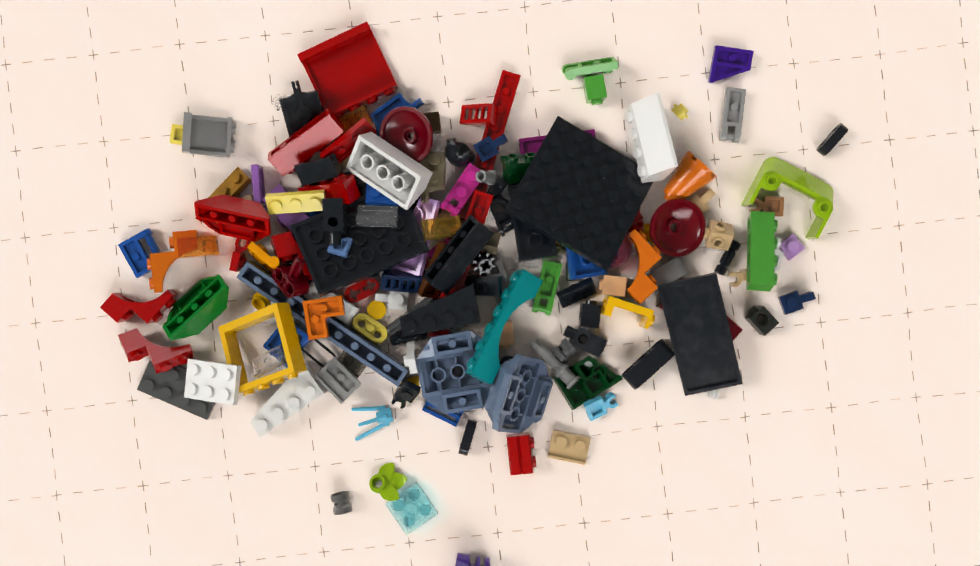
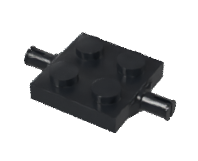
[279,80,323,137]

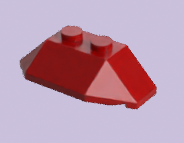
[194,194,271,242]

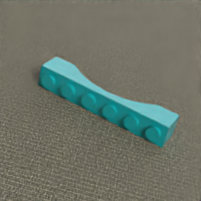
[465,269,543,385]

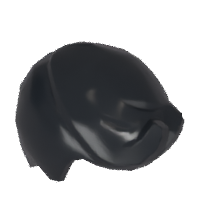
[445,138,476,167]

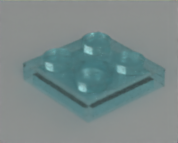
[385,481,438,536]

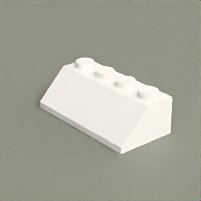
[624,93,678,183]
[345,132,433,210]

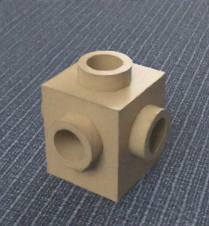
[703,220,734,251]

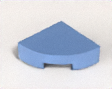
[327,237,353,258]

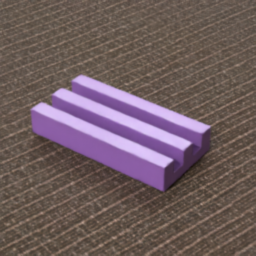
[251,164,265,204]

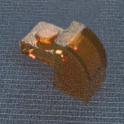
[177,236,220,258]

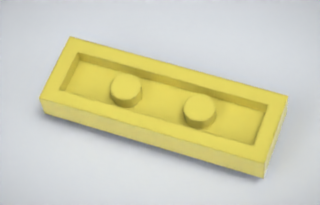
[265,190,326,215]

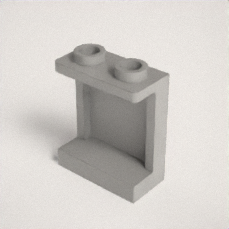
[182,112,236,158]

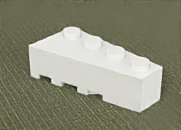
[249,360,328,438]

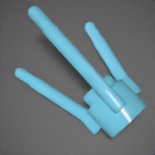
[351,405,394,441]

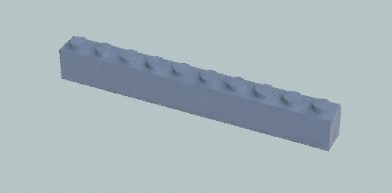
[236,261,409,387]

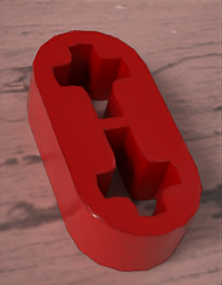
[345,279,380,303]

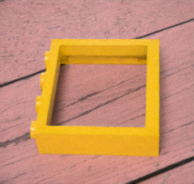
[218,303,307,396]

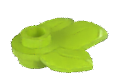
[369,463,407,501]

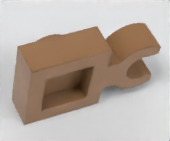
[749,196,784,217]

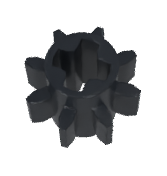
[471,250,495,275]

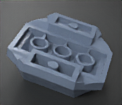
[416,330,491,414]
[484,354,553,434]

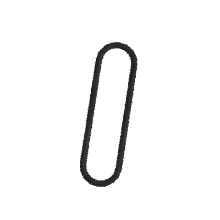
[294,322,337,367]

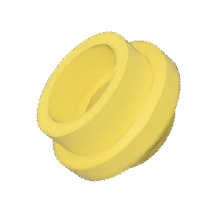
[671,103,689,121]

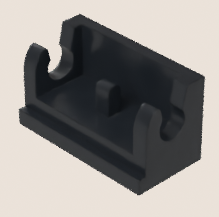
[294,154,342,186]

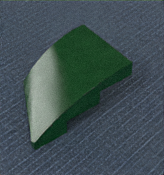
[552,356,623,410]

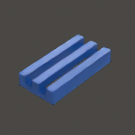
[422,401,464,427]

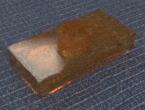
[339,105,374,134]

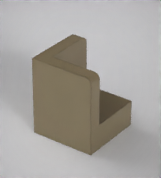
[481,231,501,255]

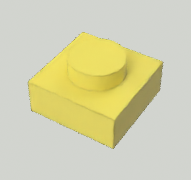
[169,124,183,145]

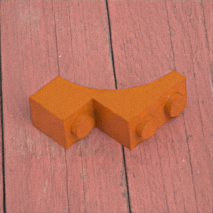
[626,229,662,305]
[147,230,199,293]

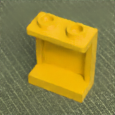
[601,295,655,329]

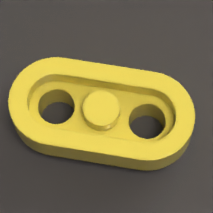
[352,313,388,345]

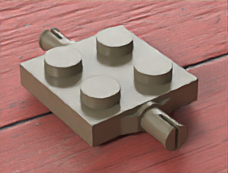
[419,150,446,204]

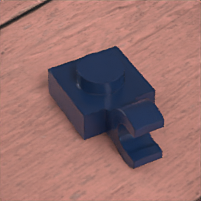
[473,134,508,163]
[778,290,816,315]

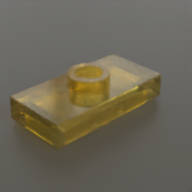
[421,215,461,241]

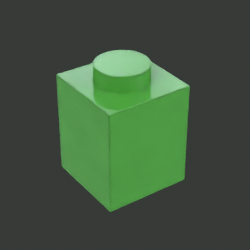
[582,74,607,106]

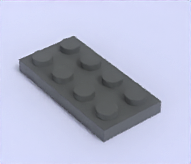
[137,360,216,420]

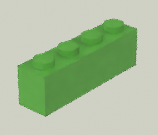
[746,211,778,292]

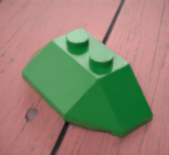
[162,274,229,341]

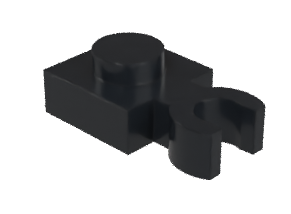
[391,379,421,409]

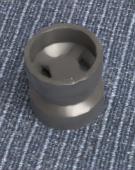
[330,491,353,515]

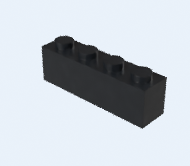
[423,214,494,295]

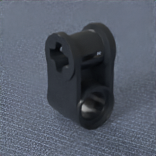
[490,199,514,237]

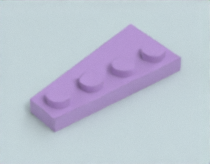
[391,197,441,276]

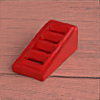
[459,103,498,126]

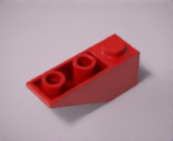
[297,173,361,204]

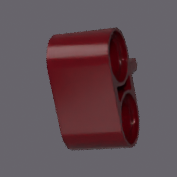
[272,257,309,298]

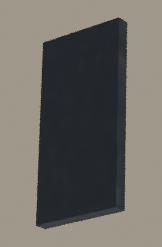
[658,272,743,396]

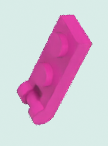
[439,162,480,218]

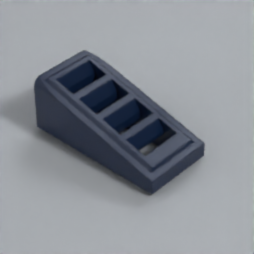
[380,268,423,293]

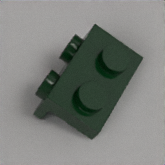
[500,152,536,185]

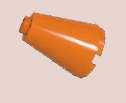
[663,151,717,201]

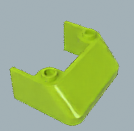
[741,157,834,240]

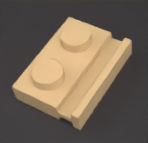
[548,429,591,465]

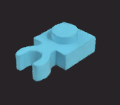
[583,392,618,421]

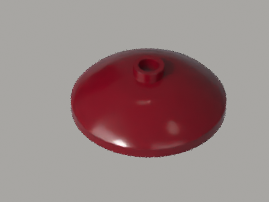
[379,106,433,163]
[649,199,706,257]

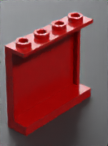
[297,21,398,119]

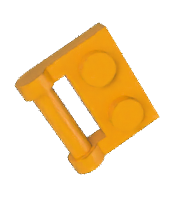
[247,241,281,273]

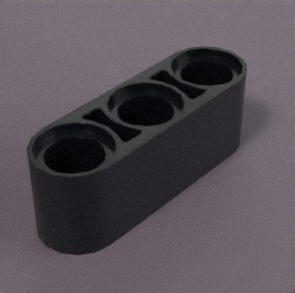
[621,339,675,390]

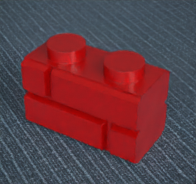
[506,432,537,475]

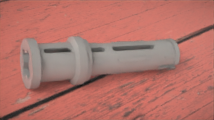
[530,338,580,389]

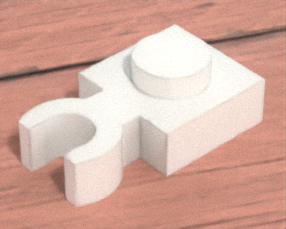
[403,341,418,374]

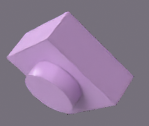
[779,234,805,260]

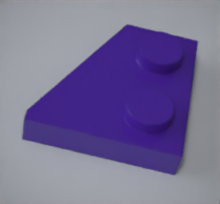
[708,45,754,83]

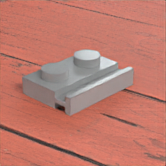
[314,356,362,404]

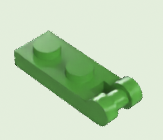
[562,56,618,80]
[532,260,562,316]

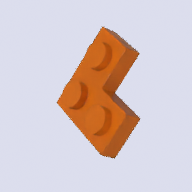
[302,295,346,340]

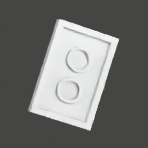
[184,358,241,405]

